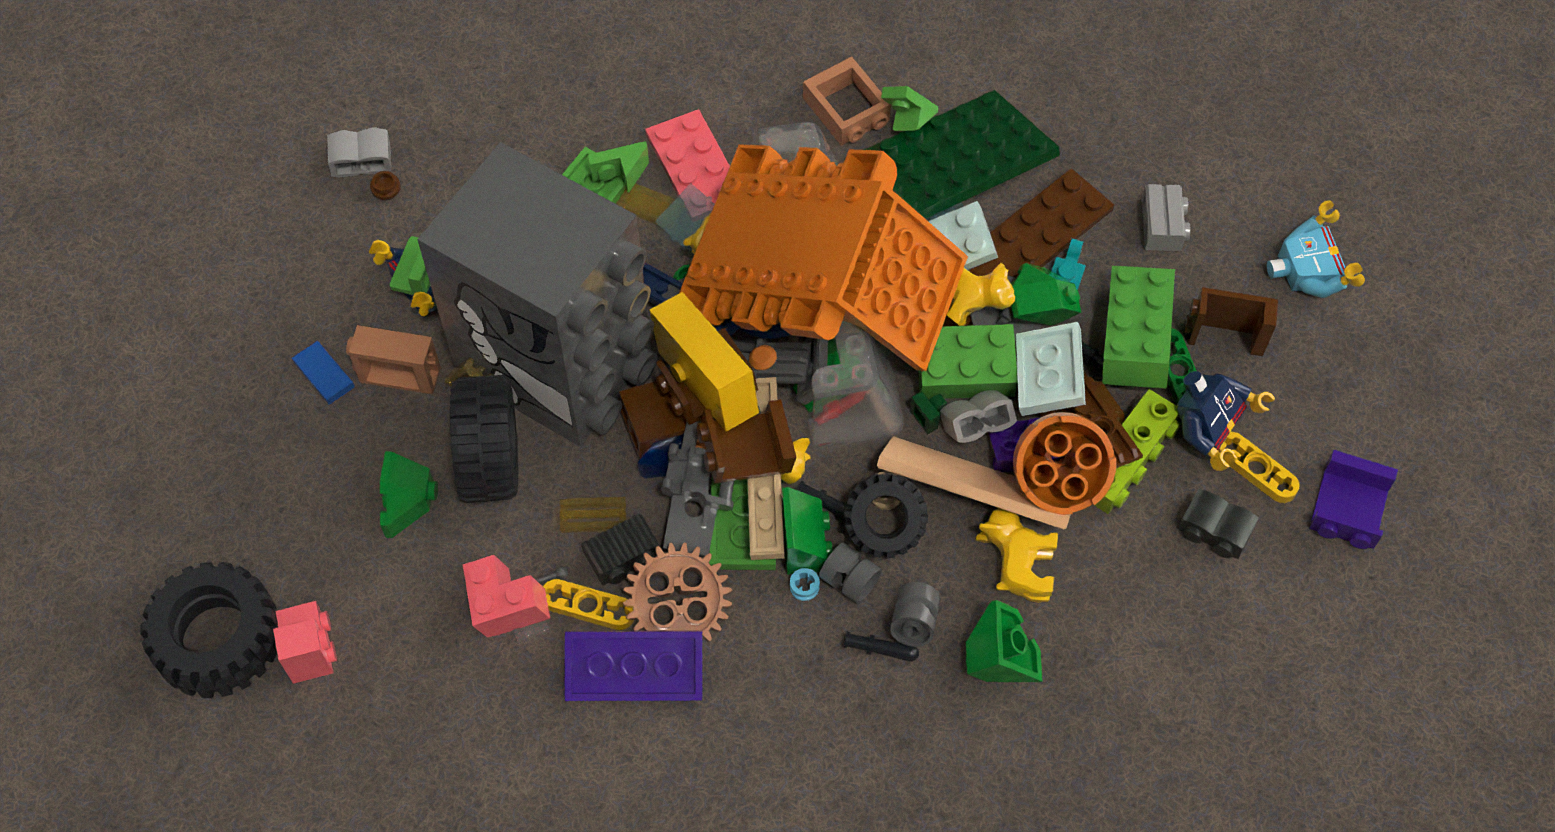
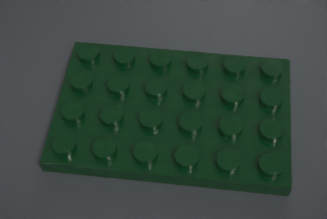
[844,90,1060,219]

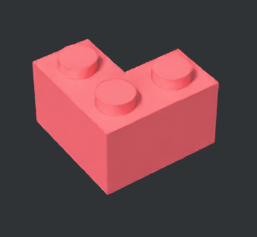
[463,555,550,637]
[273,601,337,684]

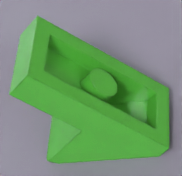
[881,86,938,131]
[587,141,649,193]

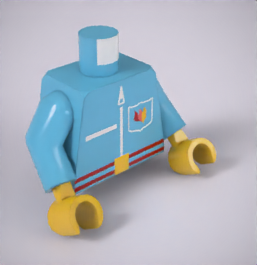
[1267,200,1365,298]

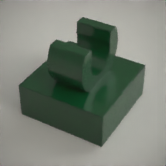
[910,391,947,435]

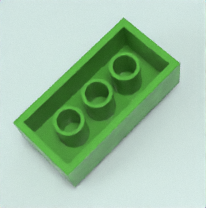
[1102,266,1175,389]

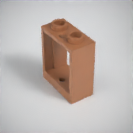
[803,57,891,146]
[346,325,441,394]

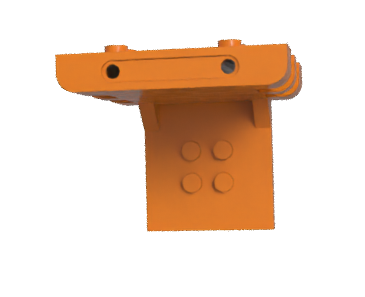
[679,144,968,371]

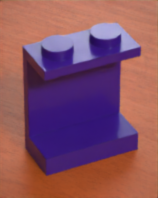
[1309,450,1398,549]

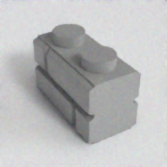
[1141,184,1190,251]

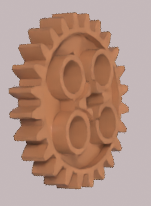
[623,543,732,642]

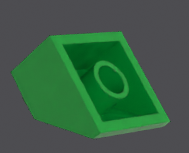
[782,487,833,575]

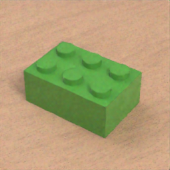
[918,324,1018,399]

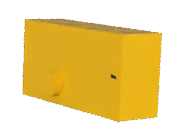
[649,292,759,432]

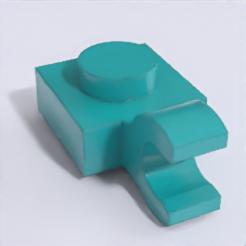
[1052,239,1086,290]

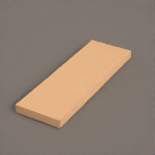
[877,436,1071,529]

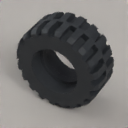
[450,375,519,503]
[140,561,278,698]

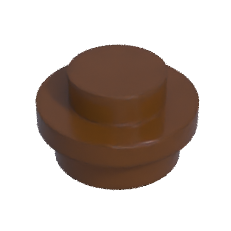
[370,171,401,200]

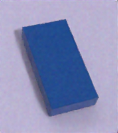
[292,341,355,405]

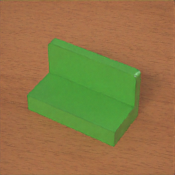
[390,236,430,295]

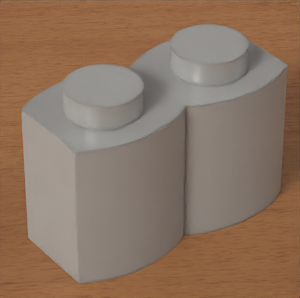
[327,127,391,177]
[940,390,1017,443]

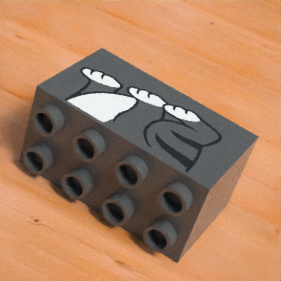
[417,142,658,447]

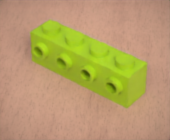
[1094,389,1181,514]

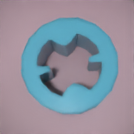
[790,568,820,601]

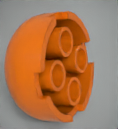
[1013,412,1116,515]

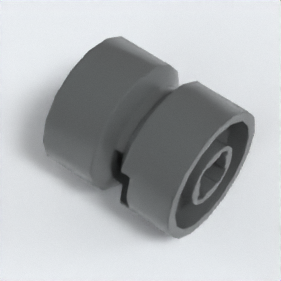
[819,542,882,604]
[890,582,941,647]

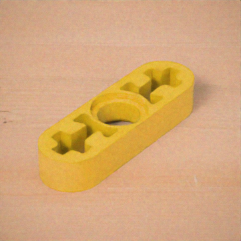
[1218,432,1299,503]
[543,579,634,630]

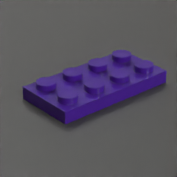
[565,631,703,701]

